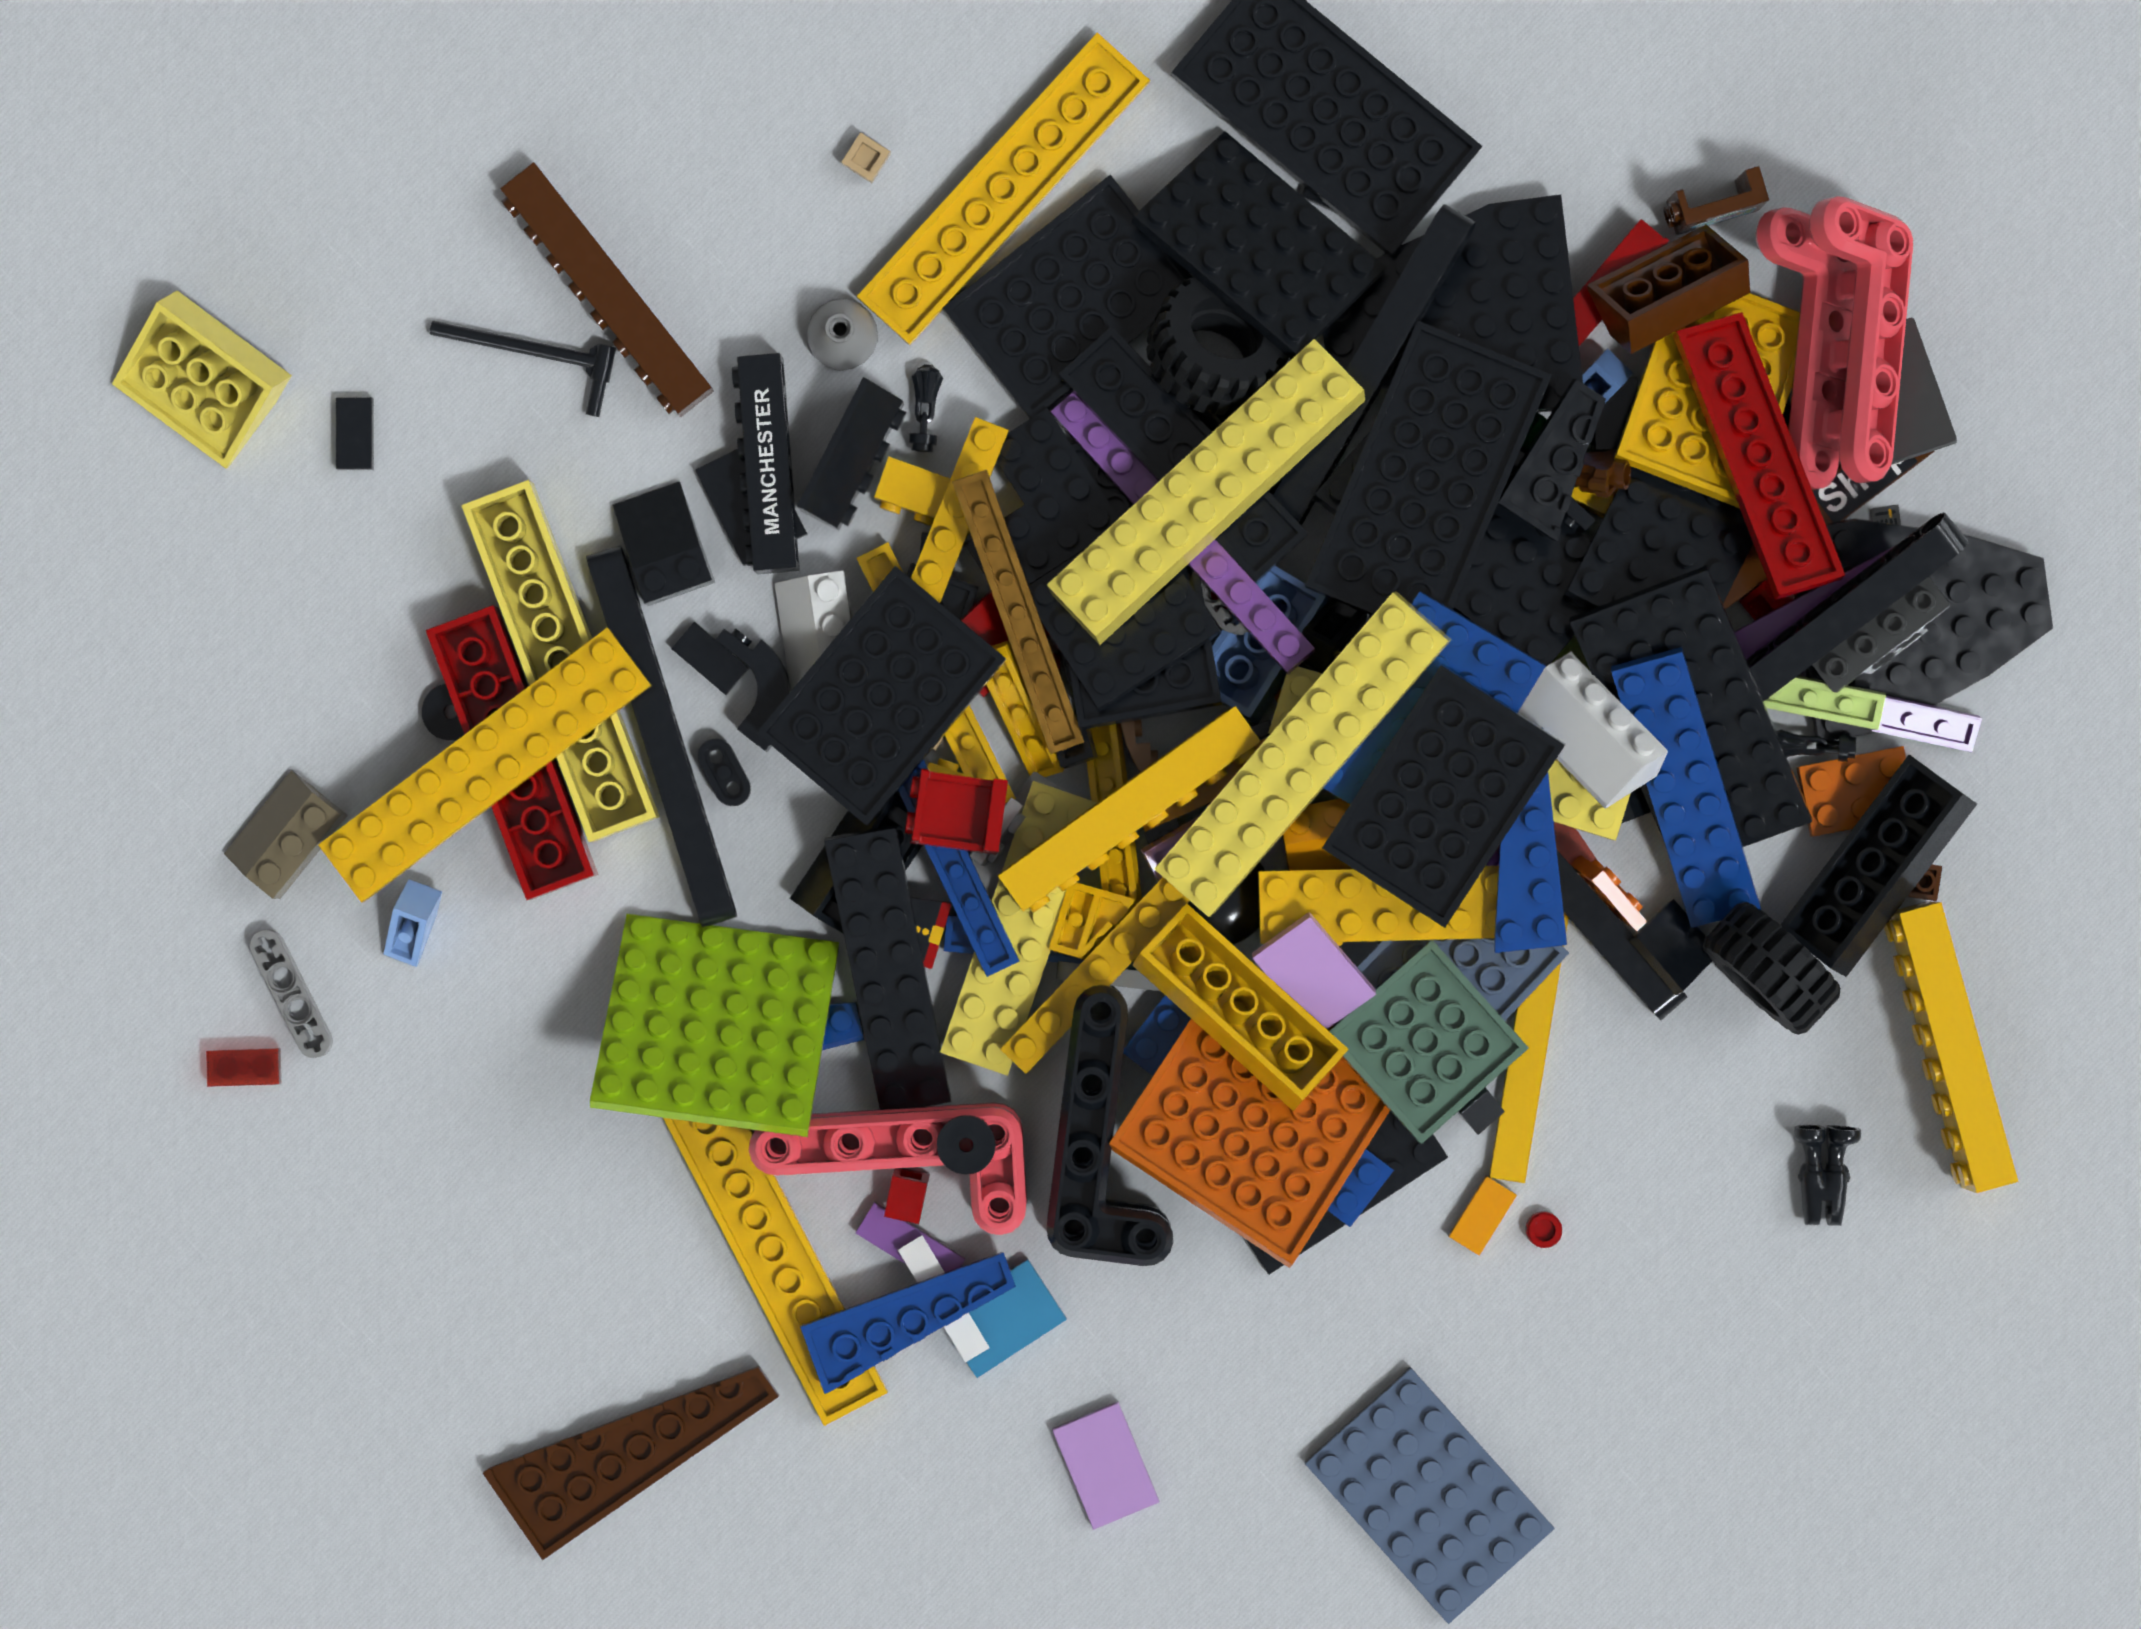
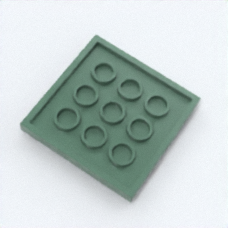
[1329,940,1529,1144]

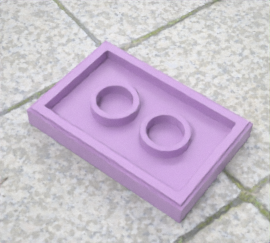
[1252,912,1376,1029]
[1052,1402,1160,1530]

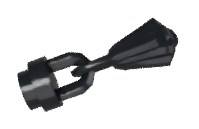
[908,364,944,452]
[1776,729,1856,762]

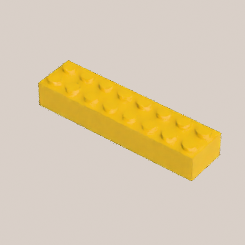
[997,706,1261,913]
[1258,865,1499,944]
[1884,901,2019,1193]

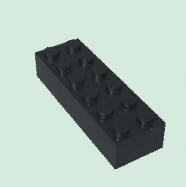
[1781,755,1977,977]

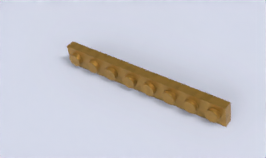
[952,469,1084,754]

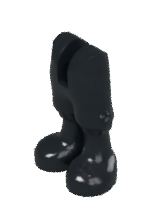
[1794,1125,1861,1226]

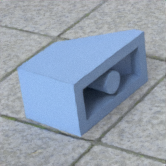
[383,879,442,967]

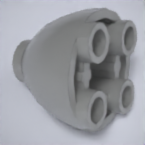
[807,299,878,371]

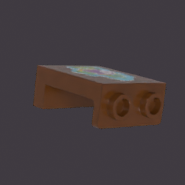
[1663,166,1770,235]

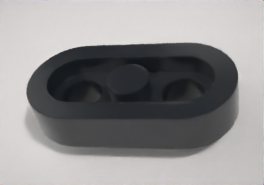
[698,739,751,806]

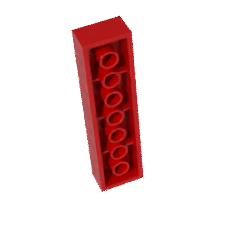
[426,605,599,900]

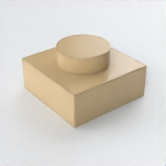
[841,132,891,183]

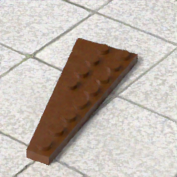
[483,1366,780,1560]

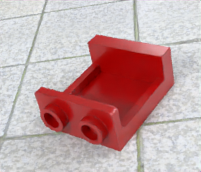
[905,768,1008,855]

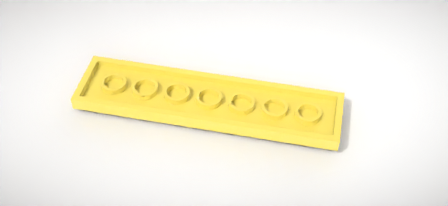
[940,781,1097,1076]

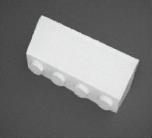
[775,570,852,692]
[1518,652,1668,809]

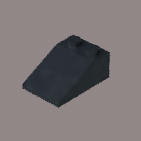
[613,481,715,606]

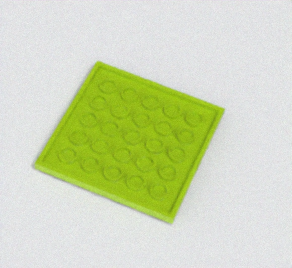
[590,914,839,1137]

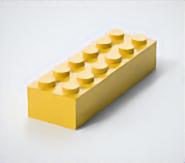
[1133,903,1349,1111]

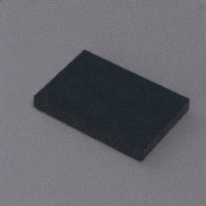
[695,449,808,566]

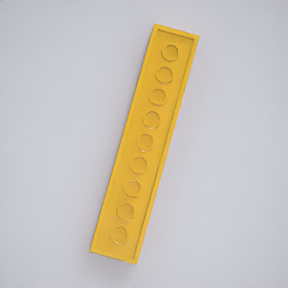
[857,32,1150,346]
[318,627,652,903]
[663,1118,888,1426]

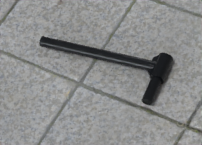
[430,321,616,417]

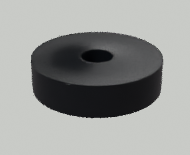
[422,684,464,741]
[937,1115,996,1175]

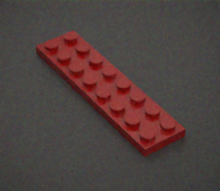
[1673,312,1845,600]

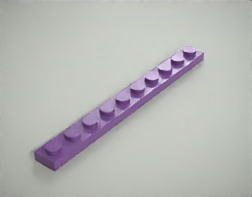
[1050,392,1315,675]

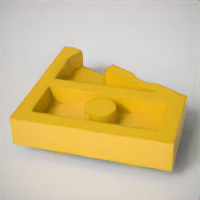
[1049,882,1137,960]

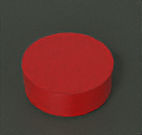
[1525,1211,1562,1248]

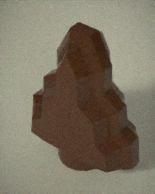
[1574,449,1631,498]

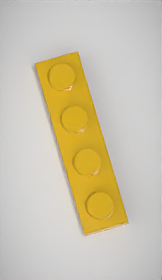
[986,640,1065,777]

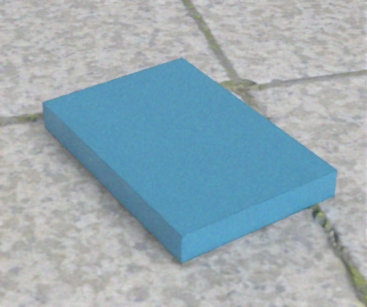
[967,1259,1067,1378]

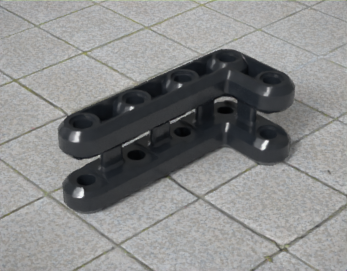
[1047,985,1173,1266]

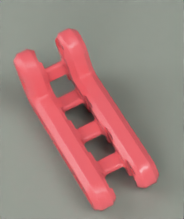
[1755,196,1913,490]
[749,1102,1027,1235]

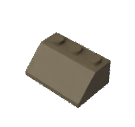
[224,770,348,899]

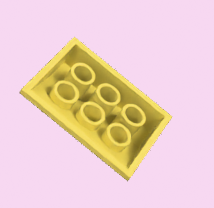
[112,291,292,469]

